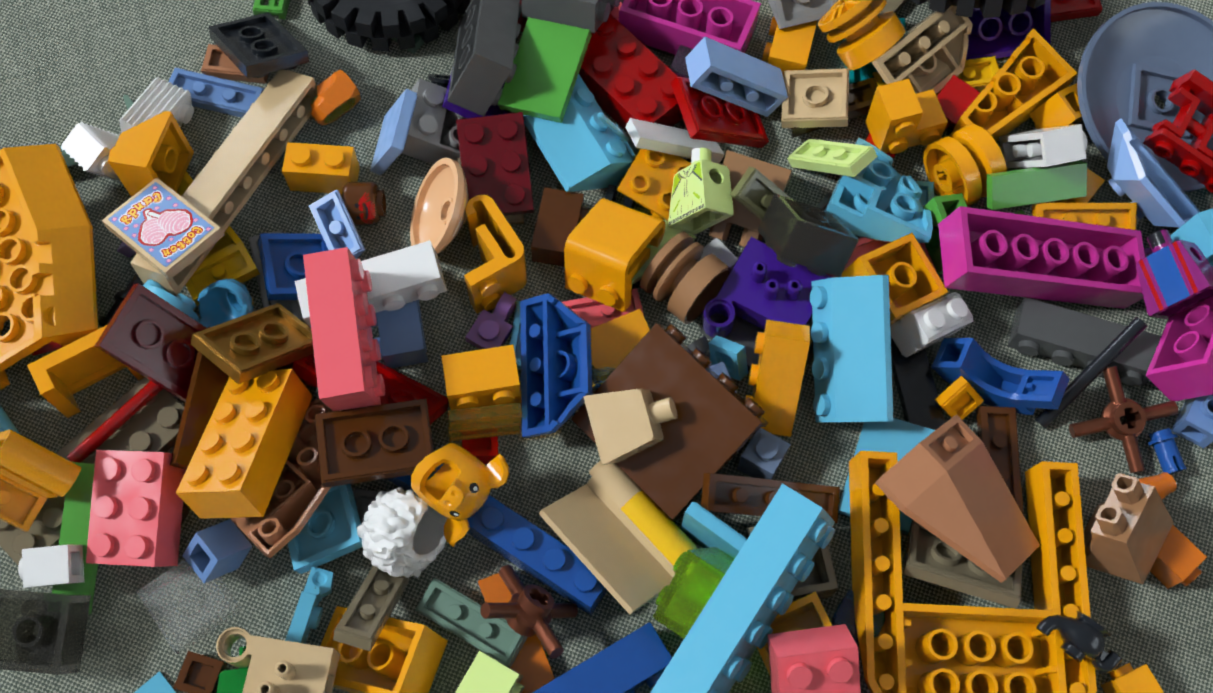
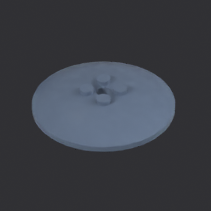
[1077,2,1213,192]

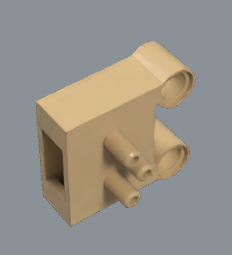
[216,627,340,693]

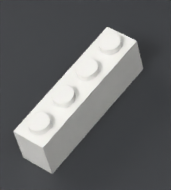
[294,240,447,328]

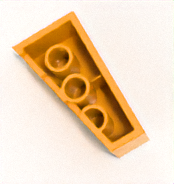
[949,28,1078,142]

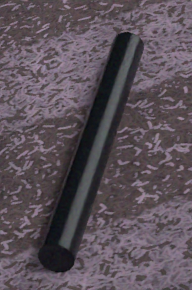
[1035,317,1147,429]

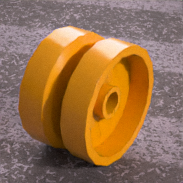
[923,124,1007,207]

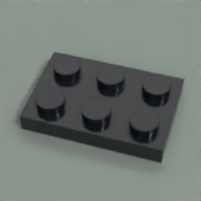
[209,12,309,78]

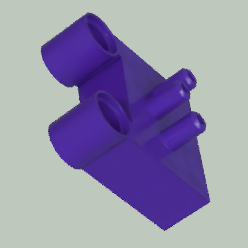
[702,237,832,338]

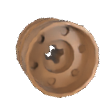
[640,231,731,324]

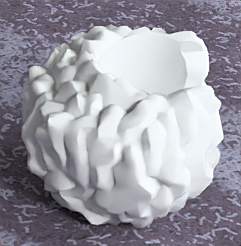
[357,487,447,578]

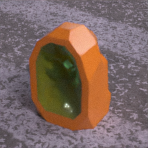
[310,69,361,125]

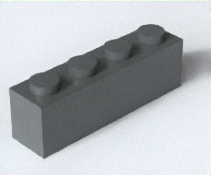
[1007,297,1161,386]

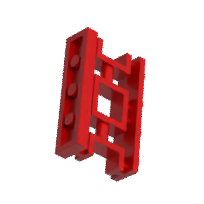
[1143,69,1213,193]

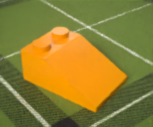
[320,606,448,693]

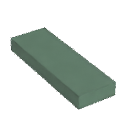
[415,577,528,667]

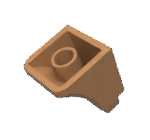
[709,150,792,247]
[1084,473,1174,585]

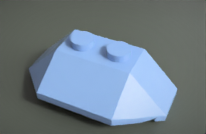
[1107,118,1200,228]

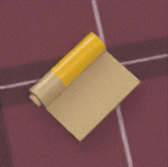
[539,460,704,615]

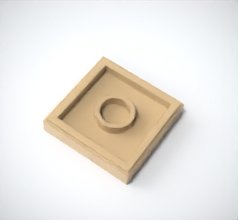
[781,68,849,128]

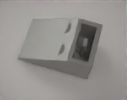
[402,78,467,163]

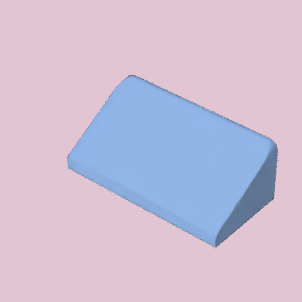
[309,190,366,259]

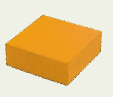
[934,376,984,420]

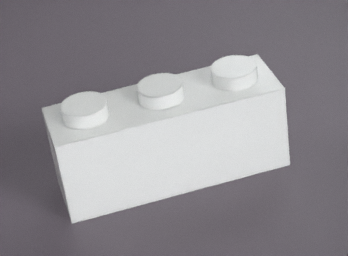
[999,124,1087,169]

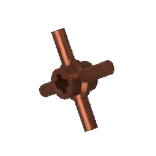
[1069,366,1178,473]
[480,565,578,659]

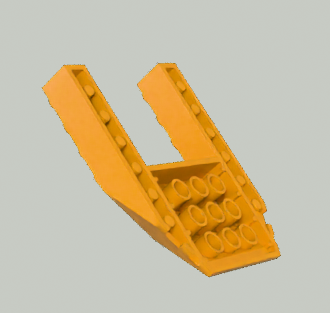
[849,451,1097,693]

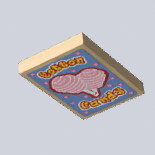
[102,178,225,280]

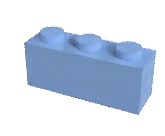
[685,37,788,117]

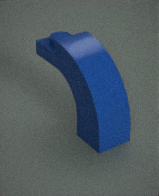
[932,338,1070,415]

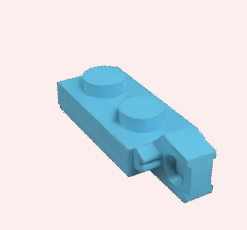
[285,567,334,645]

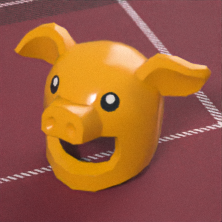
[411,443,509,547]

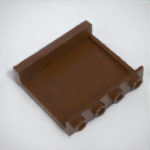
[571,323,768,520]

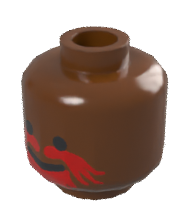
[341,182,386,226]

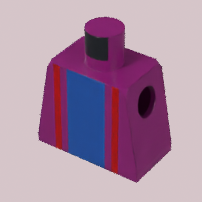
[1136,230,1213,319]

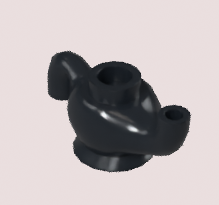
[1036,611,1122,673]

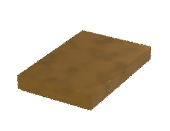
[191,303,314,384]

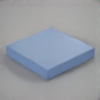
[370,89,417,175]

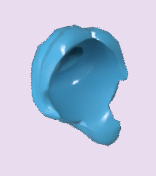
[197,279,254,328]

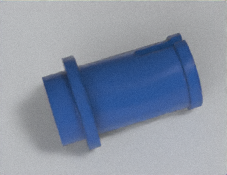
[1148,428,1187,474]

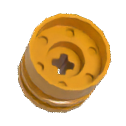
[818,0,906,70]

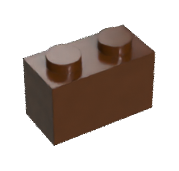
[531,187,589,267]

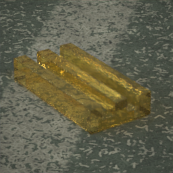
[448,403,522,442]

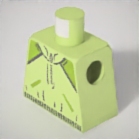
[668,148,734,234]

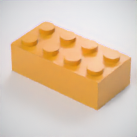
[176,369,313,519]

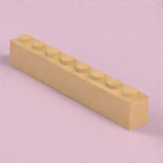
[130,69,317,296]

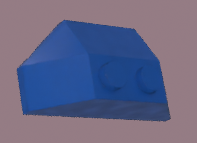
[520,293,593,439]

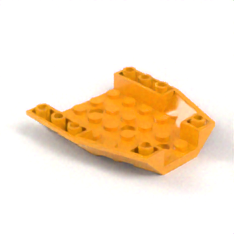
[0,144,98,390]

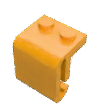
[464,195,527,314]
[564,198,666,312]
[0,429,81,532]

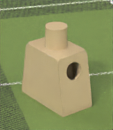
[583,389,677,465]

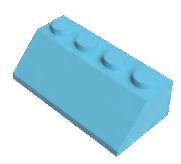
[523,74,634,192]
[810,275,893,422]

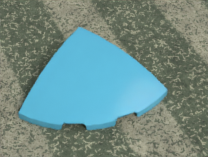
[821,137,933,243]

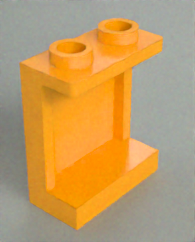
[27,325,144,418]

